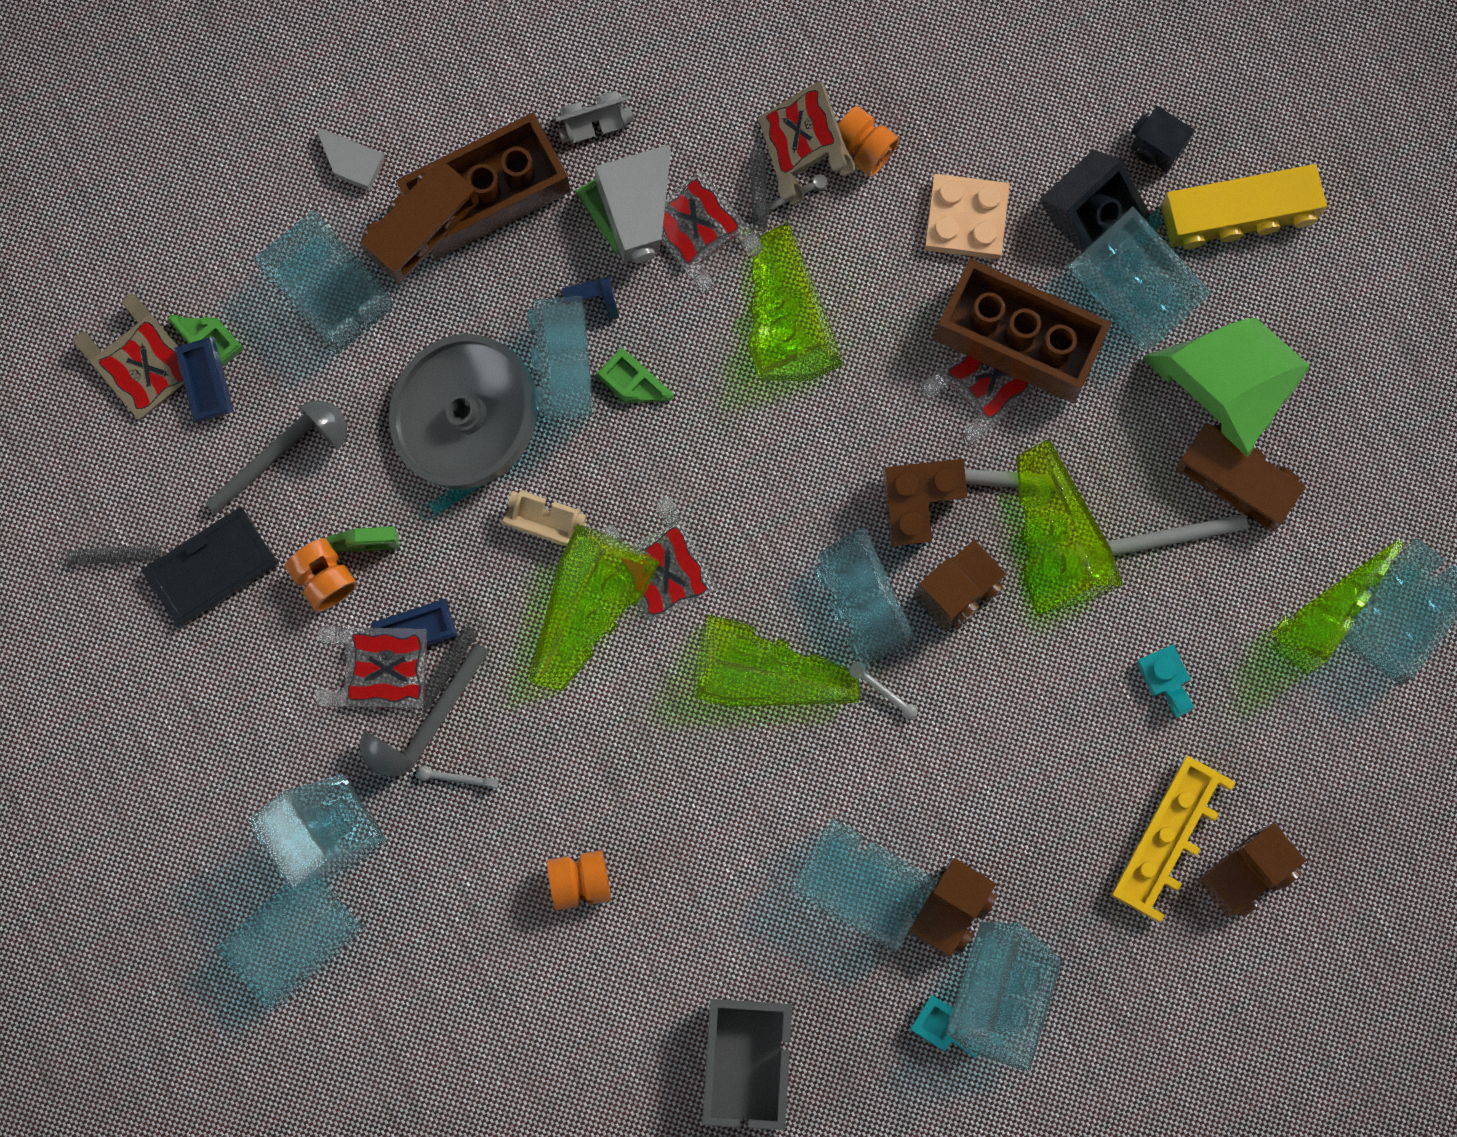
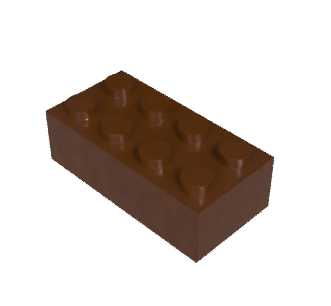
[395,112,571,260]
[933,259,1112,404]

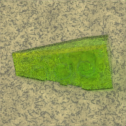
[749,222,845,381]
[1016,440,1124,615]
[528,524,660,691]
[1269,539,1405,675]
[694,614,861,707]

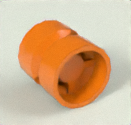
[838,105,900,177]
[284,538,358,613]
[547,850,611,911]

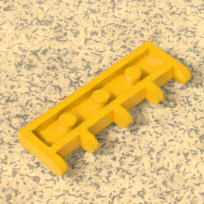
[1110,755,1235,923]

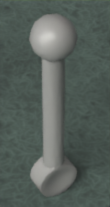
[755,174,828,217]
[849,661,918,719]
[416,766,499,788]

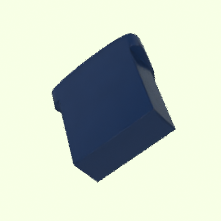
[562,276,620,320]

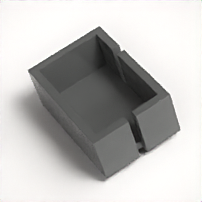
[702,999,792,1130]

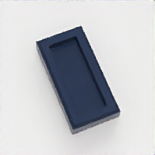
[174,337,234,423]
[371,598,458,662]

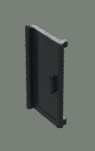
[141,506,279,629]

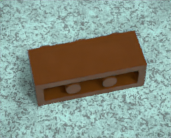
[360,159,479,284]
[1175,422,1306,533]

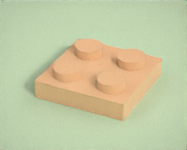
[925,174,1010,260]

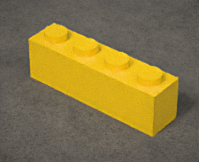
[1161,164,1327,249]

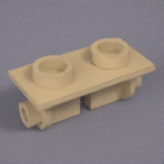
[501,489,587,549]

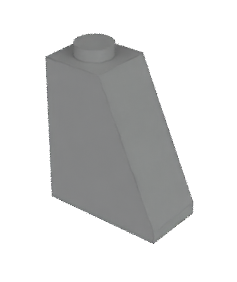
[595,145,671,263]

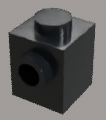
[1130,106,1195,173]

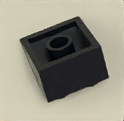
[1040,149,1151,266]

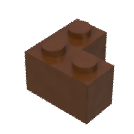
[882,459,968,546]
[914,539,1007,632]
[1197,822,1306,917]
[906,858,998,958]

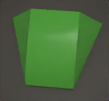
[1143,318,1310,457]

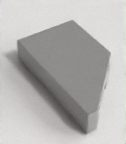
[317,128,385,191]

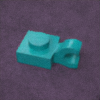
[1136,644,1194,718]
[910,995,984,1058]

